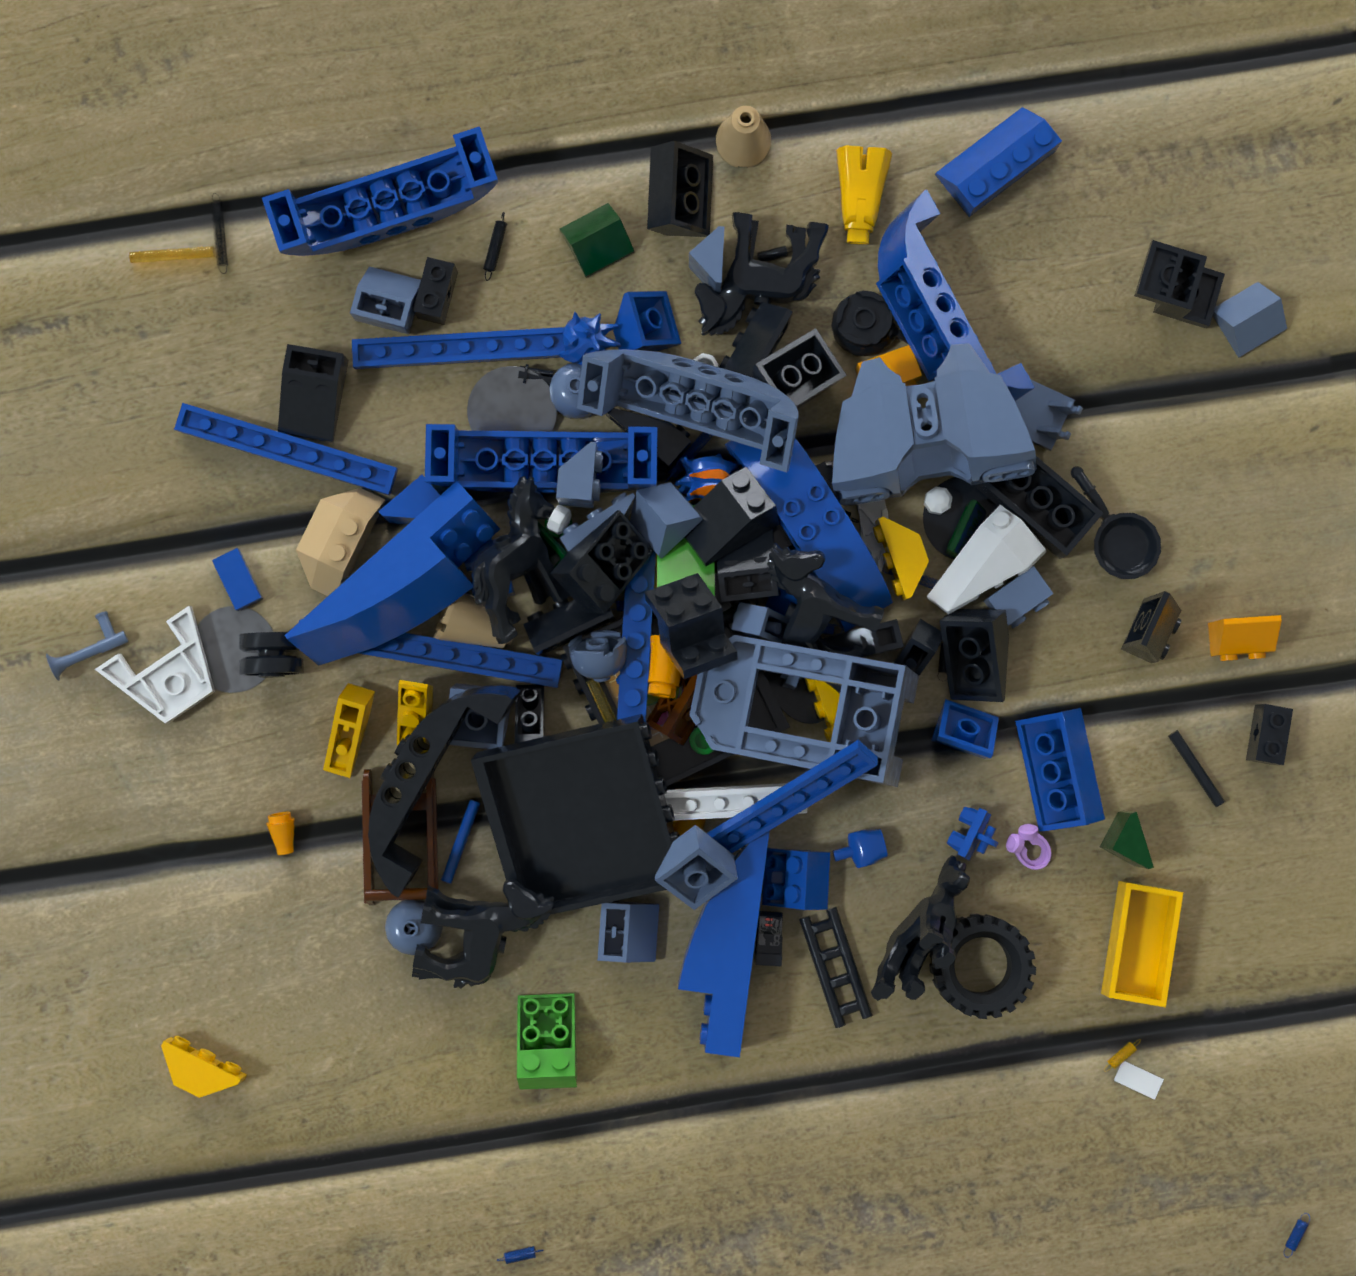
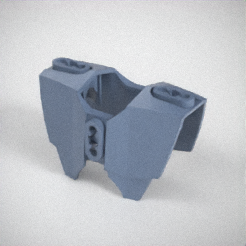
[832,343,1037,505]

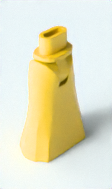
[836,145,892,245]

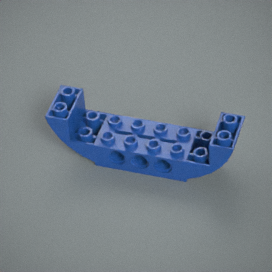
[876,189,1035,401]

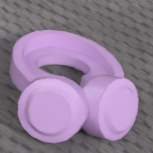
[1006,824,1051,870]

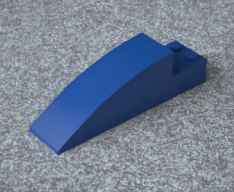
[284,481,500,666]
[678,831,770,1058]

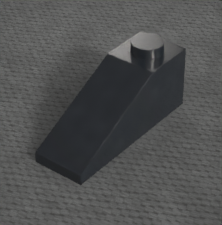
[606,408,691,470]

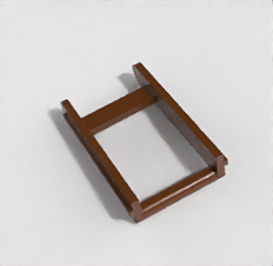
[362,769,439,905]

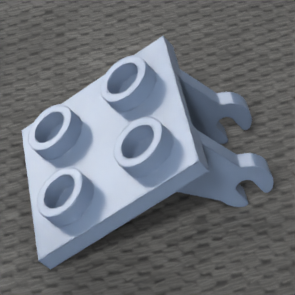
[1015,379,1083,451]

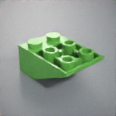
[517,993,577,1090]

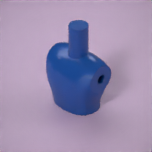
[832,829,888,868]

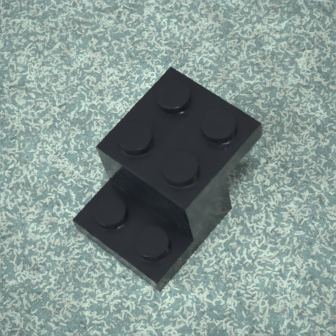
[1134,240,1225,329]
[645,573,738,679]

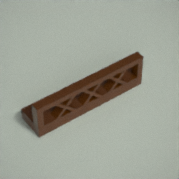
[646,674,698,746]

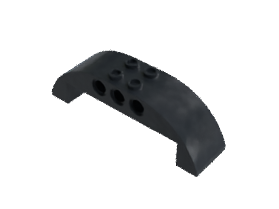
[368,685,520,898]

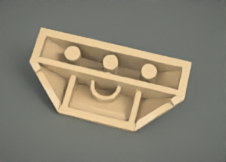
[296,488,386,596]

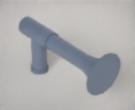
[46,611,129,681]

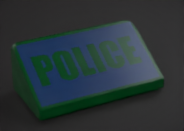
[945,499,987,558]

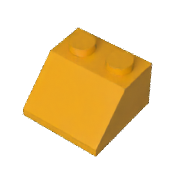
[1208,615,1282,661]

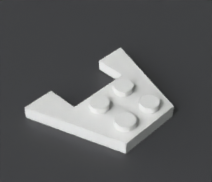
[95,606,215,724]

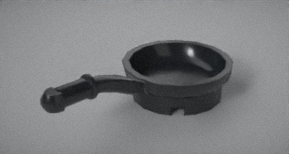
[831,290,908,356]
[1071,466,1161,579]

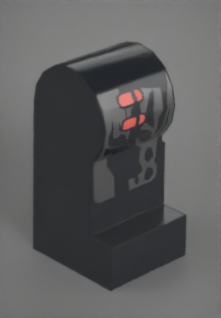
[755,911,783,966]

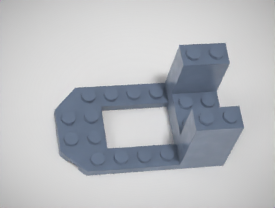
[690,635,919,787]

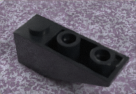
[823,619,904,658]
[515,685,545,743]

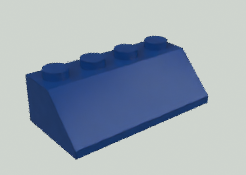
[935,107,1062,217]
[1015,708,1105,832]

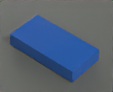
[212,548,263,611]

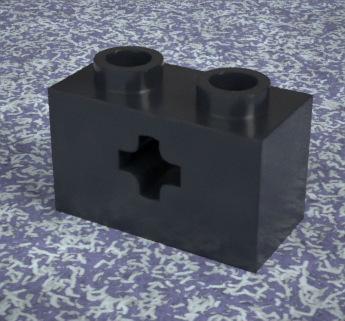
[413,257,458,325]
[1246,704,1293,765]

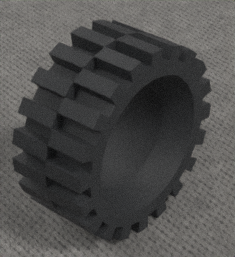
[929,914,1036,1019]

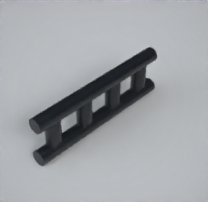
[799,907,873,1028]

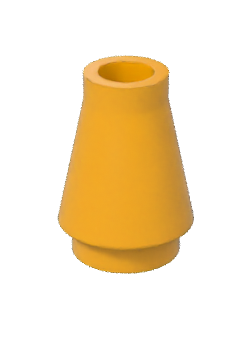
[266,811,295,855]

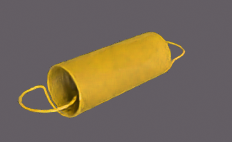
[1104,1039,1141,1072]

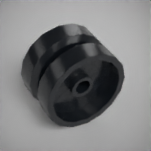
[239,632,304,678]

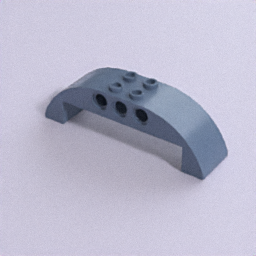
[577,349,799,472]

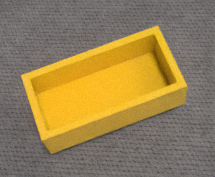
[1101,881,1184,1007]

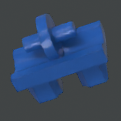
[947,807,998,861]

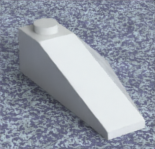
[927,505,1046,614]

